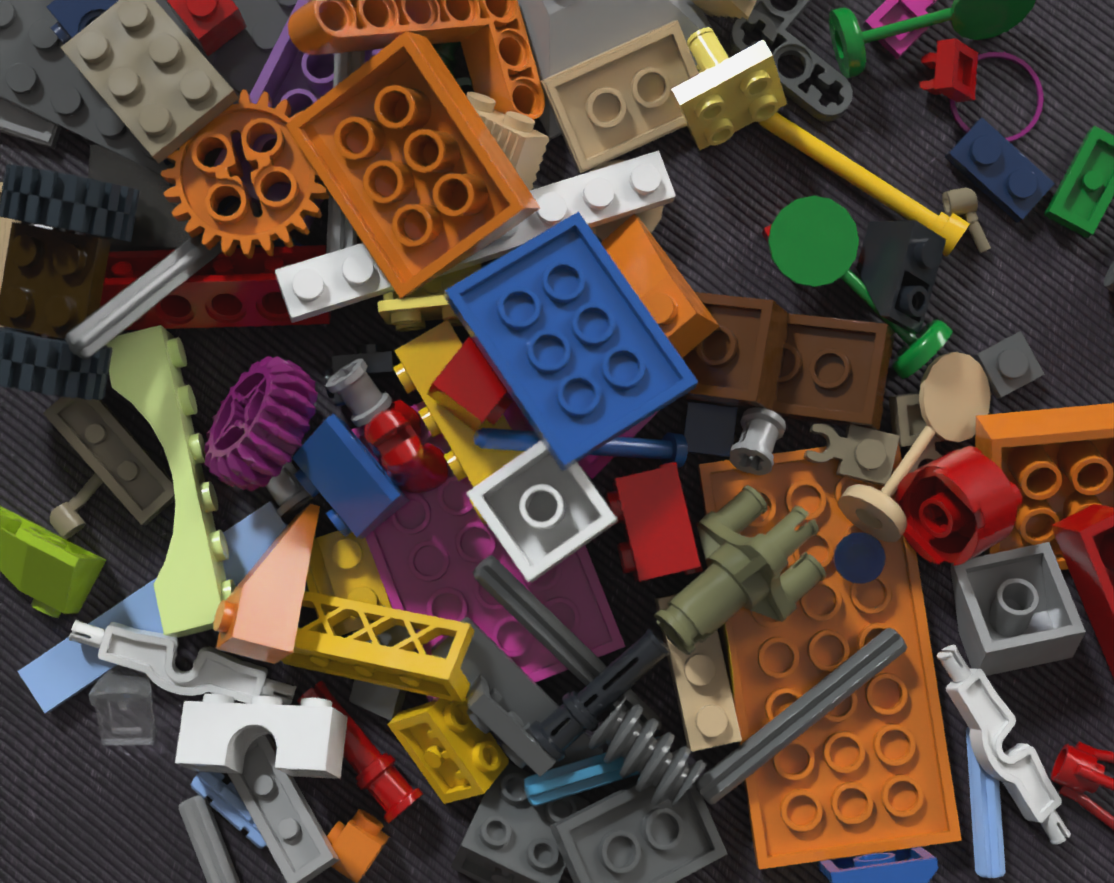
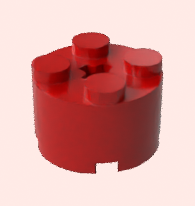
[895,446,1022,566]

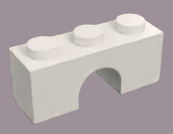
[175,694,348,779]

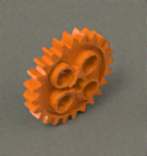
[161,90,330,259]

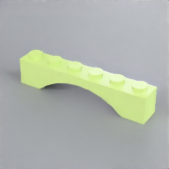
[106,325,236,638]

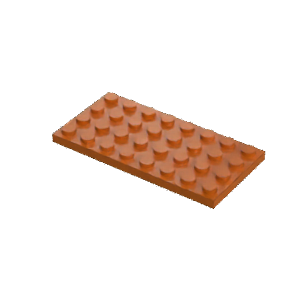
[698,442,962,870]

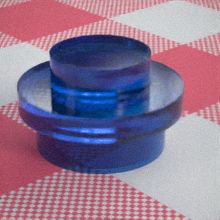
[833,532,886,584]

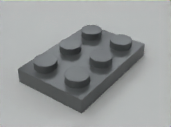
[549,762,728,883]

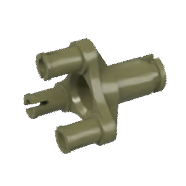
[654,485,827,655]

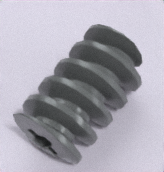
[588,694,706,806]

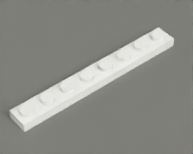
[275,150,676,323]

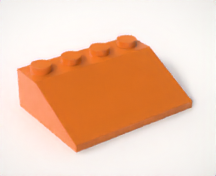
[285,31,541,299]
[975,403,1114,570]

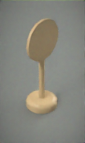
[838,352,991,542]

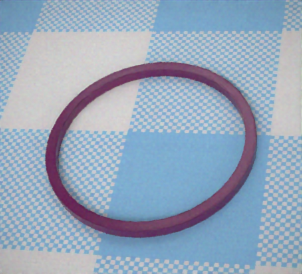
[949,52,1043,142]

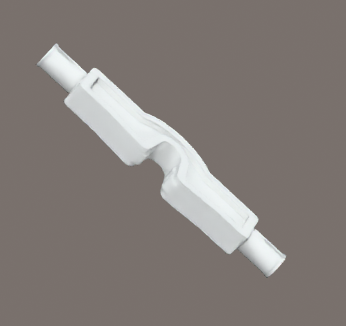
[69,620,296,705]
[937,645,1071,844]

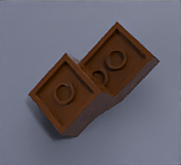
[679,292,895,430]

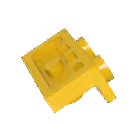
[387,697,509,804]

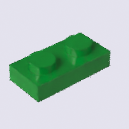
[1044,125,1114,238]

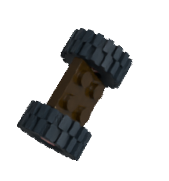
[0,164,140,400]

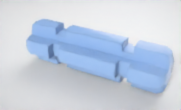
[190,772,267,849]

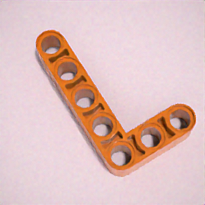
[287,0,545,120]

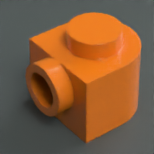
[327,809,390,883]

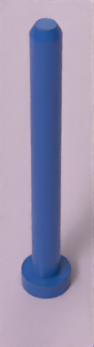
[474,428,688,468]

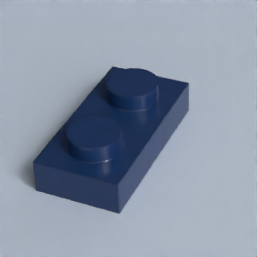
[945,117,1055,223]

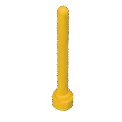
[758,112,970,257]

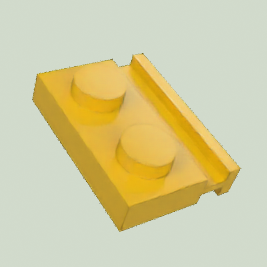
[306,530,392,636]

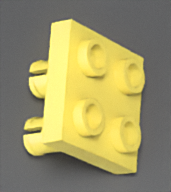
[672,27,787,150]

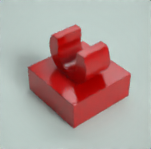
[919,38,978,103]

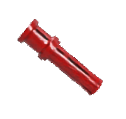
[297,681,424,824]

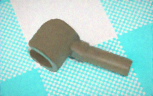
[942,187,991,253]
[50,473,103,539]

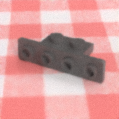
[431,617,604,777]

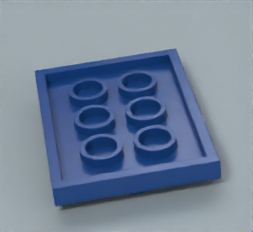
[445,211,698,471]

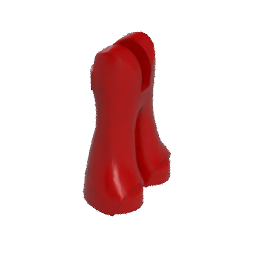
[365,400,448,493]

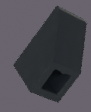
[856,220,946,334]

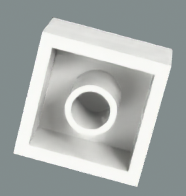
[467,441,618,582]

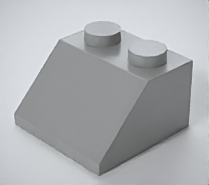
[951,542,1086,676]

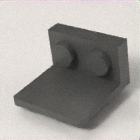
[450,763,590,883]

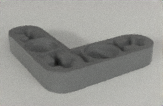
[730,0,853,122]

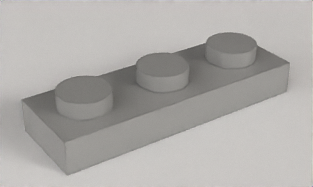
[228,734,340,883]

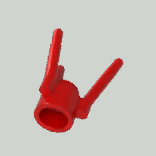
[1051,741,1114,831]

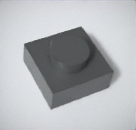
[972,331,1045,400]

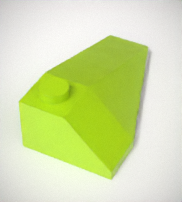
[0,506,106,618]

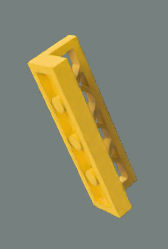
[281,591,475,703]

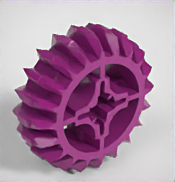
[204,356,318,491]

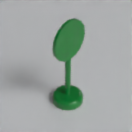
[829,0,1036,79]
[768,196,953,380]

